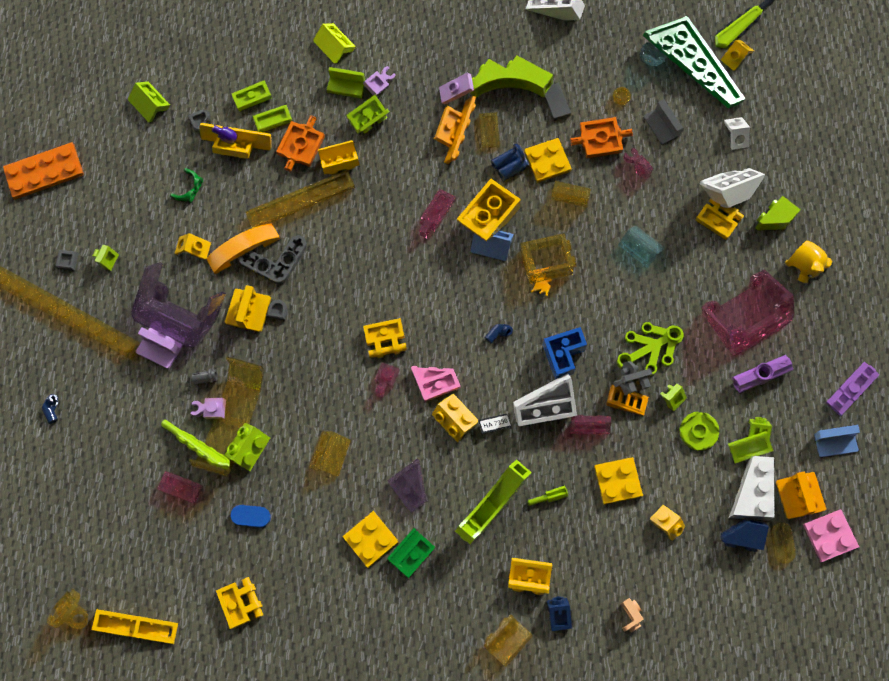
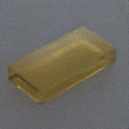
[479,112,500,148]

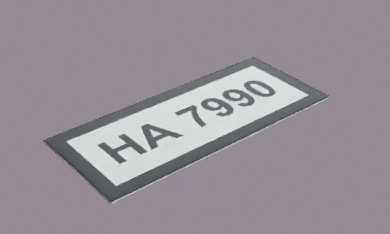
[478,414,511,434]

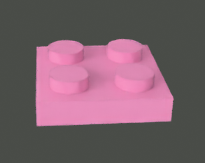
[803,509,859,562]

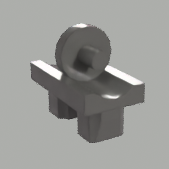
[613,361,652,395]

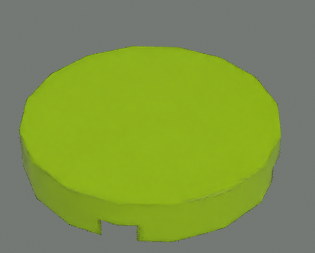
[679,412,719,451]

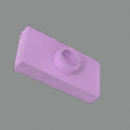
[439,72,474,104]

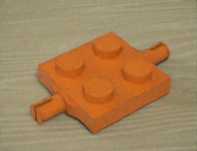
[276,116,325,172]
[570,117,633,158]

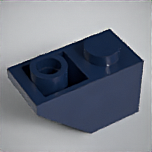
[720,518,769,552]

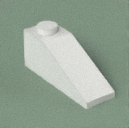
[526,0,585,20]

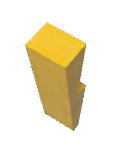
[92,609,178,644]

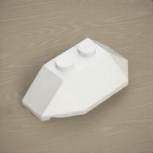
[700,168,765,208]

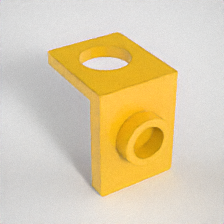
[721,40,754,71]
[175,233,211,260]

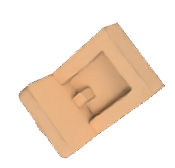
[621,598,644,632]

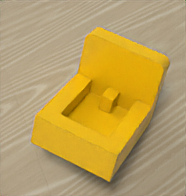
[650,505,685,541]

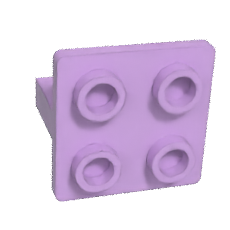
[136,320,187,369]

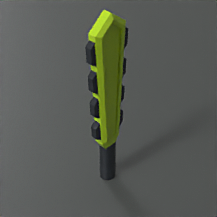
[715,0,775,48]

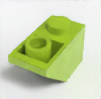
[756,196,800,230]

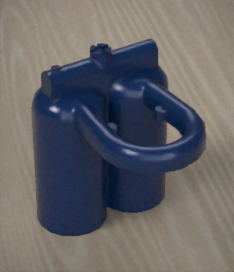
[491,143,529,181]

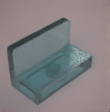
[618,226,664,267]

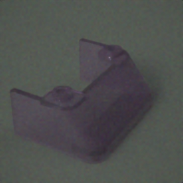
[131,262,226,347]

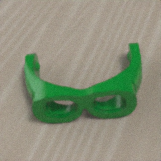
[170,168,203,202]

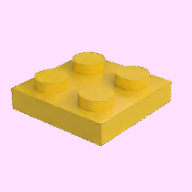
[524,138,572,183]
[594,457,643,505]
[342,511,399,568]

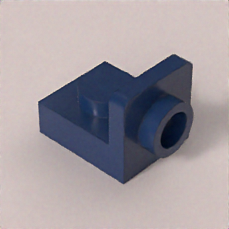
[547,596,572,631]

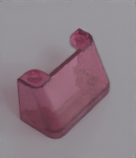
[701,269,795,355]

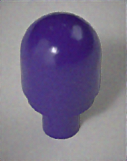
[212,125,237,144]

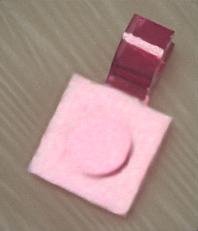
[623,148,653,179]
[375,363,400,398]

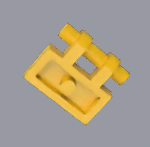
[695,198,744,240]
[363,318,407,358]
[216,577,263,629]

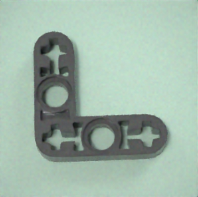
[238,235,307,285]

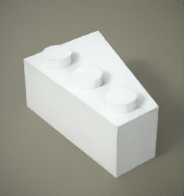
[513,373,577,426]
[729,456,774,521]

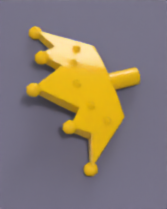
[528,273,552,296]

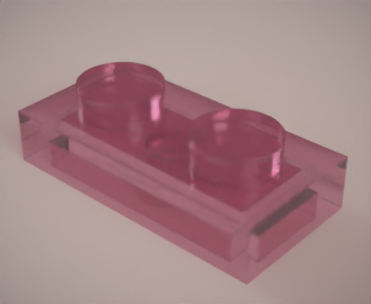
[570,415,611,434]
[157,471,203,504]

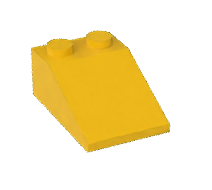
[457,179,521,242]

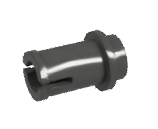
[192,368,218,385]

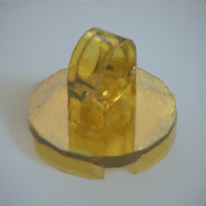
[47,589,88,629]

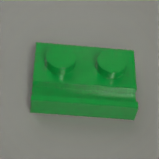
[387,528,436,578]

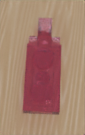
[419,189,456,238]

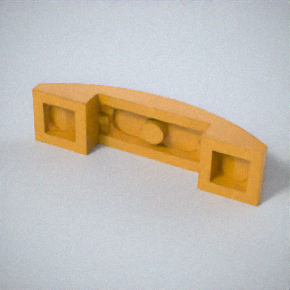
[206,223,280,274]

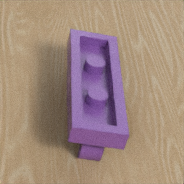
[826,362,879,416]

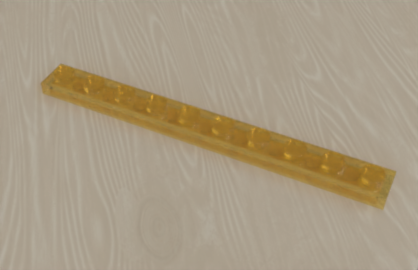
[0,266,140,360]

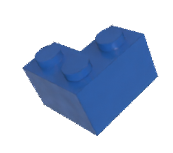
[542,327,587,379]

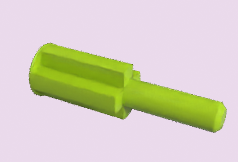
[527,485,568,506]

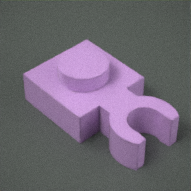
[363,66,395,96]
[191,398,226,419]

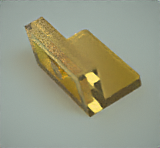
[551,181,591,208]
[309,431,351,476]

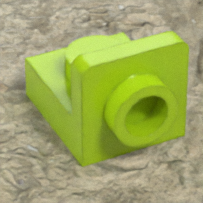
[748,417,772,439]

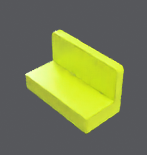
[313,23,356,63]

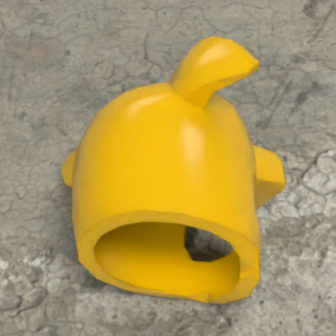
[784,240,832,283]

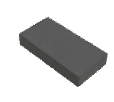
[544,83,571,121]

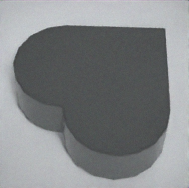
[188,110,211,133]

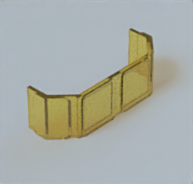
[189,357,264,477]

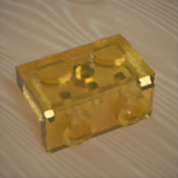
[484,615,533,667]

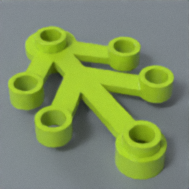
[617,322,684,376]

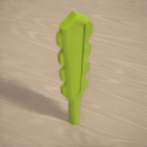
[161,420,230,469]

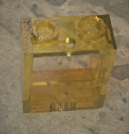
[520,233,576,284]

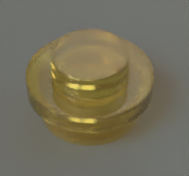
[613,87,631,105]

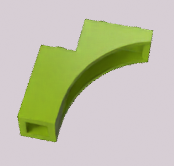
[470,55,553,98]
[455,460,532,544]

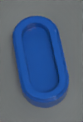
[231,505,271,528]

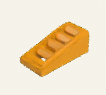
[606,384,649,416]

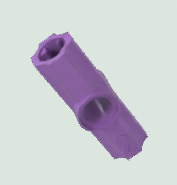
[732,355,793,393]

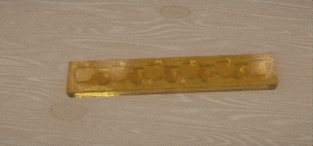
[245,170,355,228]

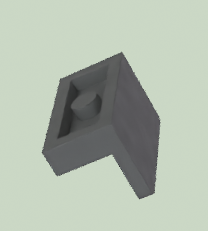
[644,99,683,145]

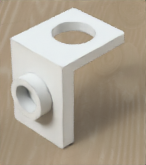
[724,117,750,150]

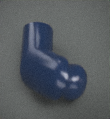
[484,324,513,343]
[42,394,58,424]

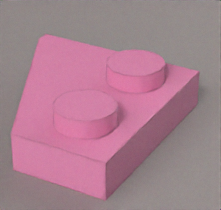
[411,366,461,402]

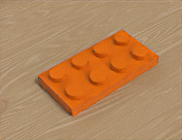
[3,142,84,200]

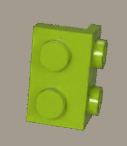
[346,95,390,134]
[224,423,270,471]

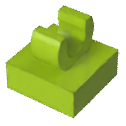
[92,245,119,271]
[660,384,687,411]

